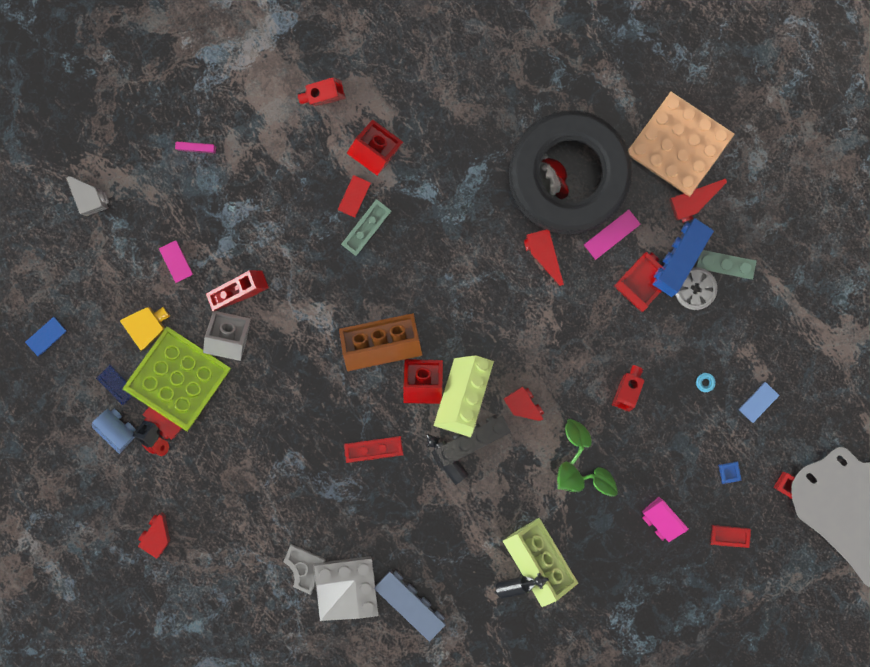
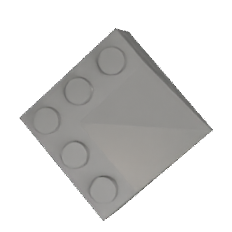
[313,556,378,621]

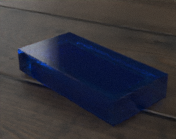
[96,365,133,406]

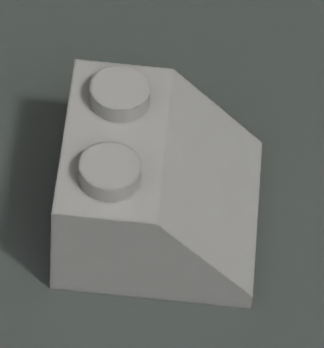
[67,177,109,216]
[203,311,251,361]

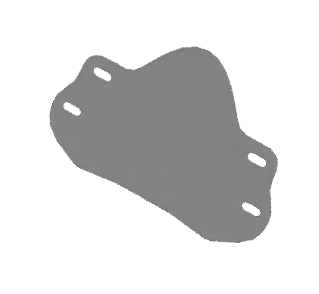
[792,447,870,587]

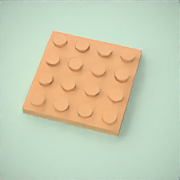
[628,92,734,197]

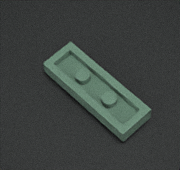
[341,199,391,256]
[696,250,756,280]

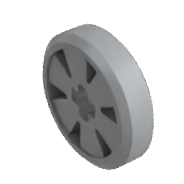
[675,268,717,310]

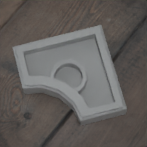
[283,544,326,595]

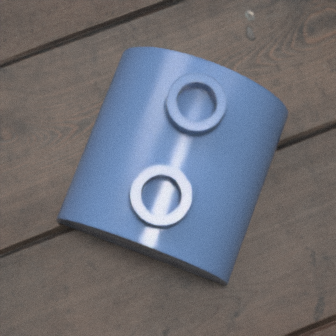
[92,409,136,454]

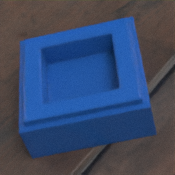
[718,461,742,484]

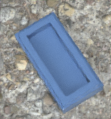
[738,382,779,423]

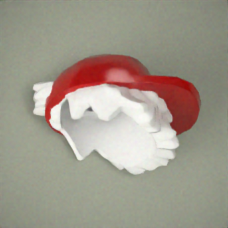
[540,154,569,199]

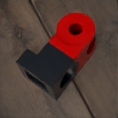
[133,420,169,456]

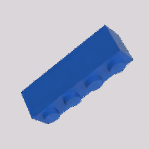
[653,218,714,297]

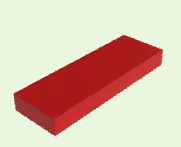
[344,436,403,463]

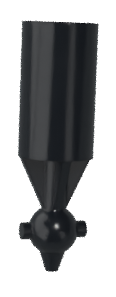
[426,433,469,485]
[496,573,549,599]

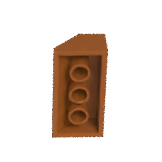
[339,313,422,371]

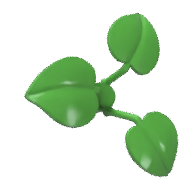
[557,419,618,496]

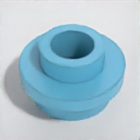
[696,373,715,392]

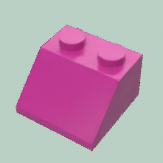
[642,497,688,542]

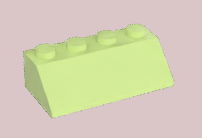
[434,356,494,437]
[503,518,578,607]

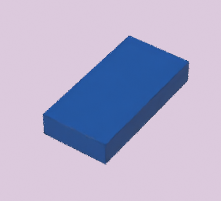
[25,317,67,356]

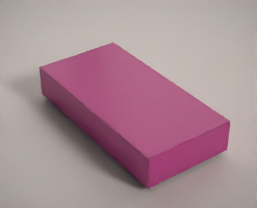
[175,142,216,154]
[159,240,194,283]

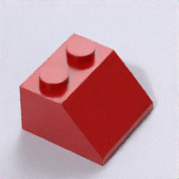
[347,119,403,176]
[403,359,443,404]

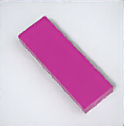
[584,210,641,260]

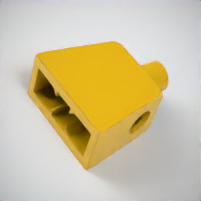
[120,307,170,351]

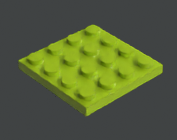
[123,327,231,432]

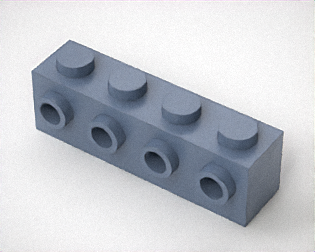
[374,570,446,642]

